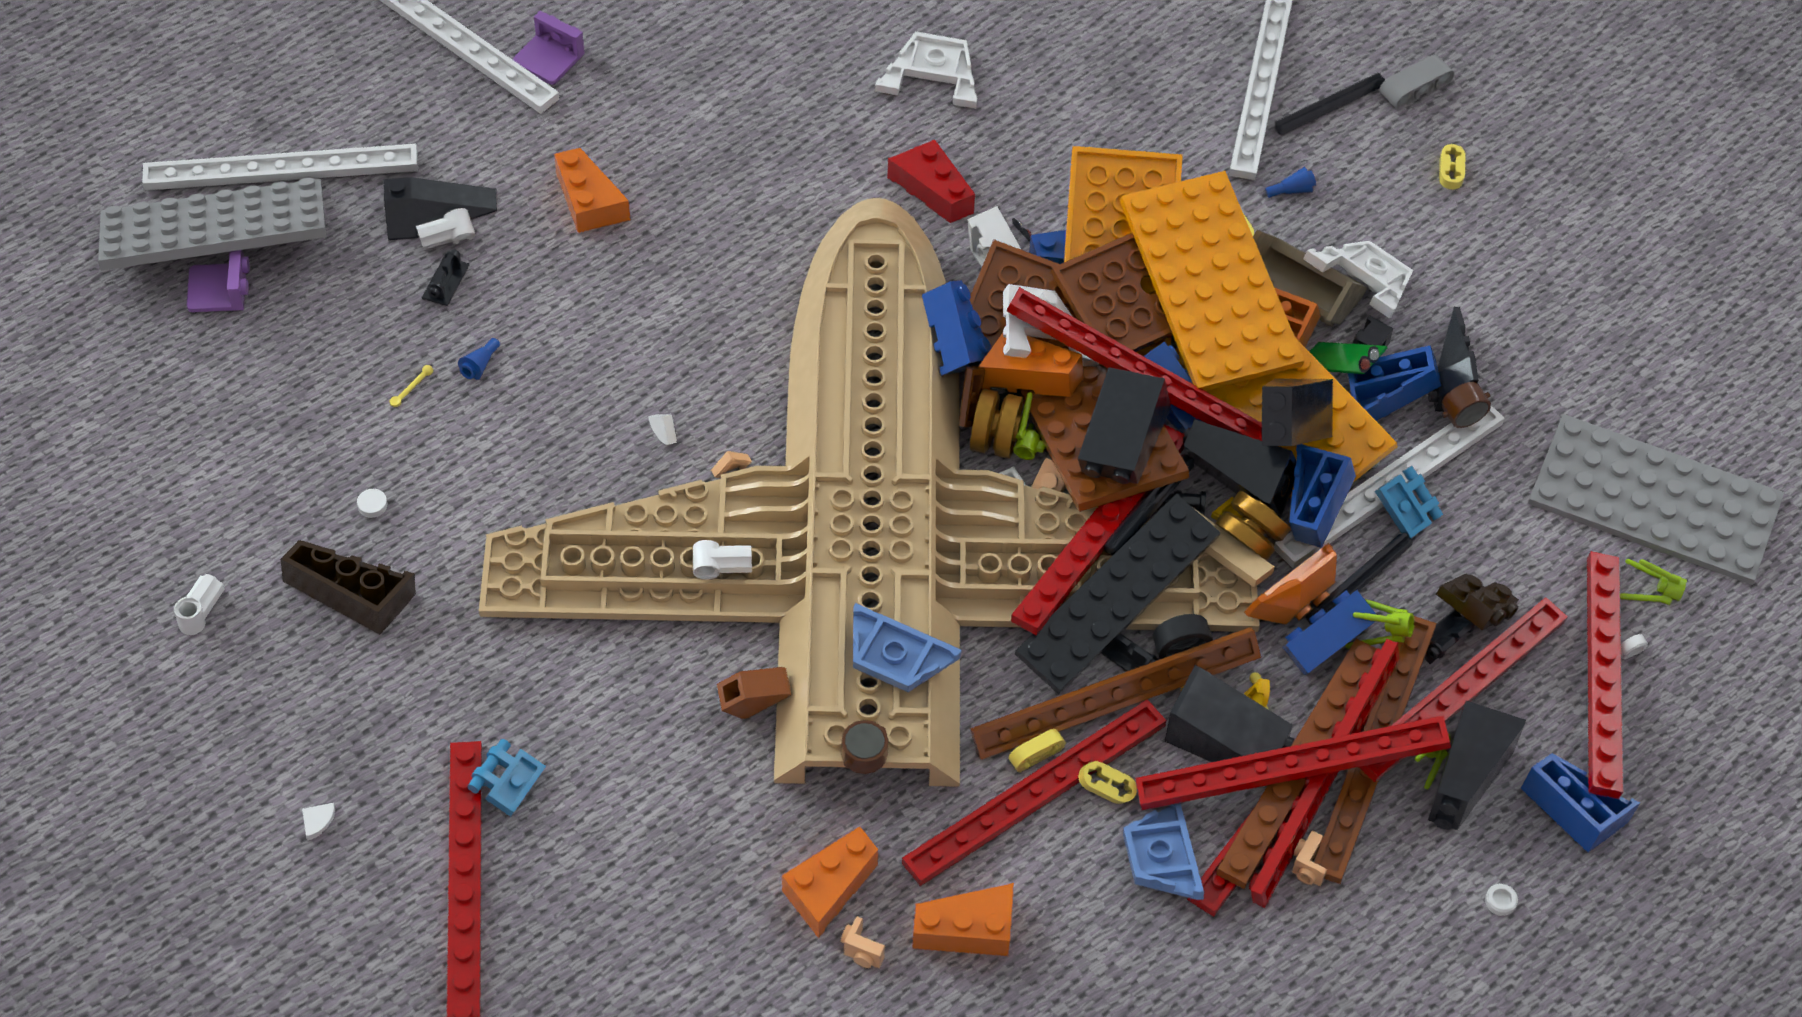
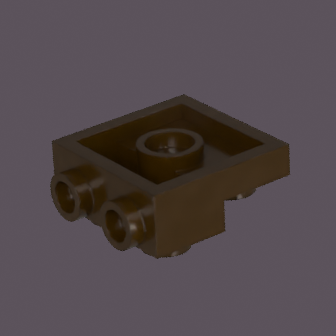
[1436,573,1519,630]

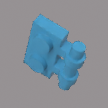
[1375,466,1443,538]
[467,739,546,817]

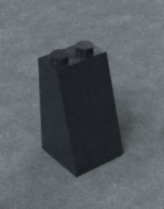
[1078,367,1171,484]
[1262,378,1333,446]
[1183,419,1296,519]
[1164,665,1295,762]
[1428,701,1526,830]

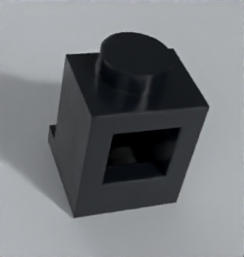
[1353,315,1393,346]

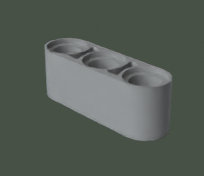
[1379,54,1455,110]

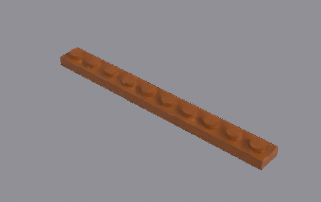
[1314,616,1436,885]
[970,627,1261,760]
[1216,638,1377,889]

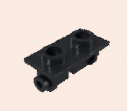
[422,249,470,306]
[1425,609,1475,664]
[1101,634,1159,671]

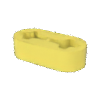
[1439,144,1465,190]
[1008,729,1066,772]
[1078,761,1137,804]

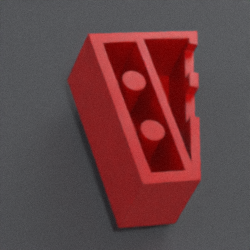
[887,139,975,223]

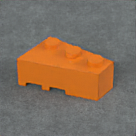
[554,148,630,233]
[1274,287,1321,347]
[979,333,1084,397]
[782,826,878,938]
[912,883,1014,956]

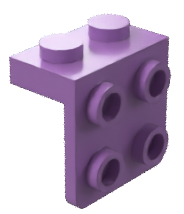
[513,11,584,85]
[187,250,250,312]

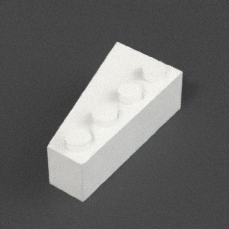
[968,206,1021,267]

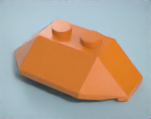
[1244,543,1337,625]

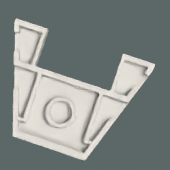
[875,32,977,109]
[1303,241,1413,318]
[1003,284,1099,367]

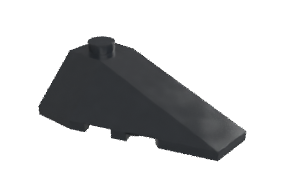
[383,177,497,240]
[1428,307,1479,412]

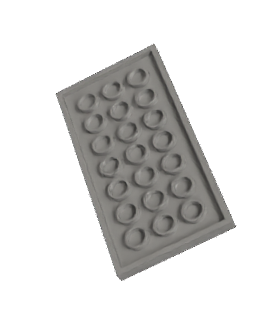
[98,178,327,271]
[1528,414,1784,585]

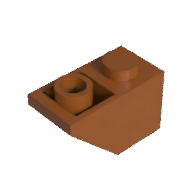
[717,667,792,719]

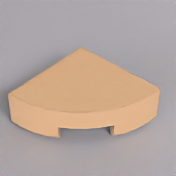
[711,451,752,478]

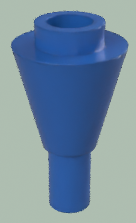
[1265,167,1316,198]
[458,338,500,380]

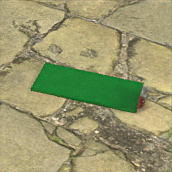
[1309,342,1387,374]

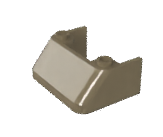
[1253,229,1368,327]

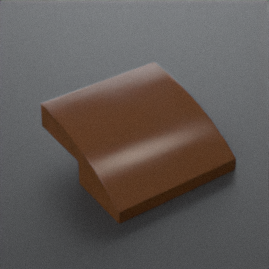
[958,365,985,427]

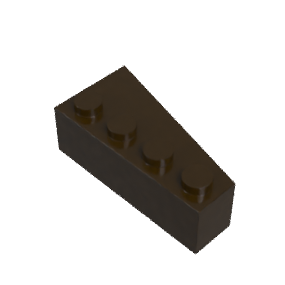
[280,540,416,635]

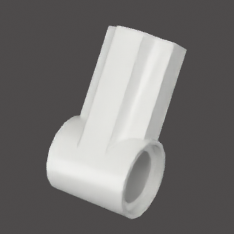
[416,208,476,250]
[693,540,752,580]
[174,574,225,635]

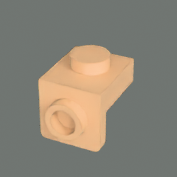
[1031,458,1066,492]
[1292,831,1327,886]
[841,916,885,968]

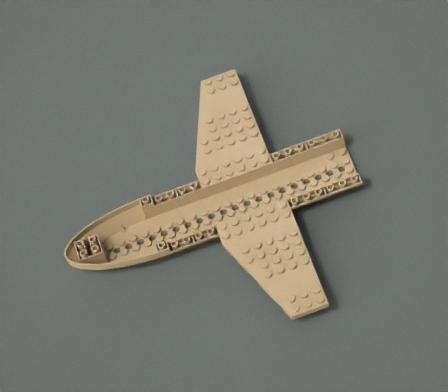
[479,198,1260,787]

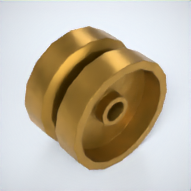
[970,389,1023,459]
[1215,490,1291,561]

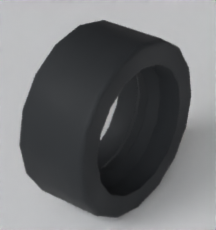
[1153,614,1213,659]

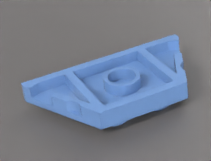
[853,603,961,692]
[1123,803,1204,900]

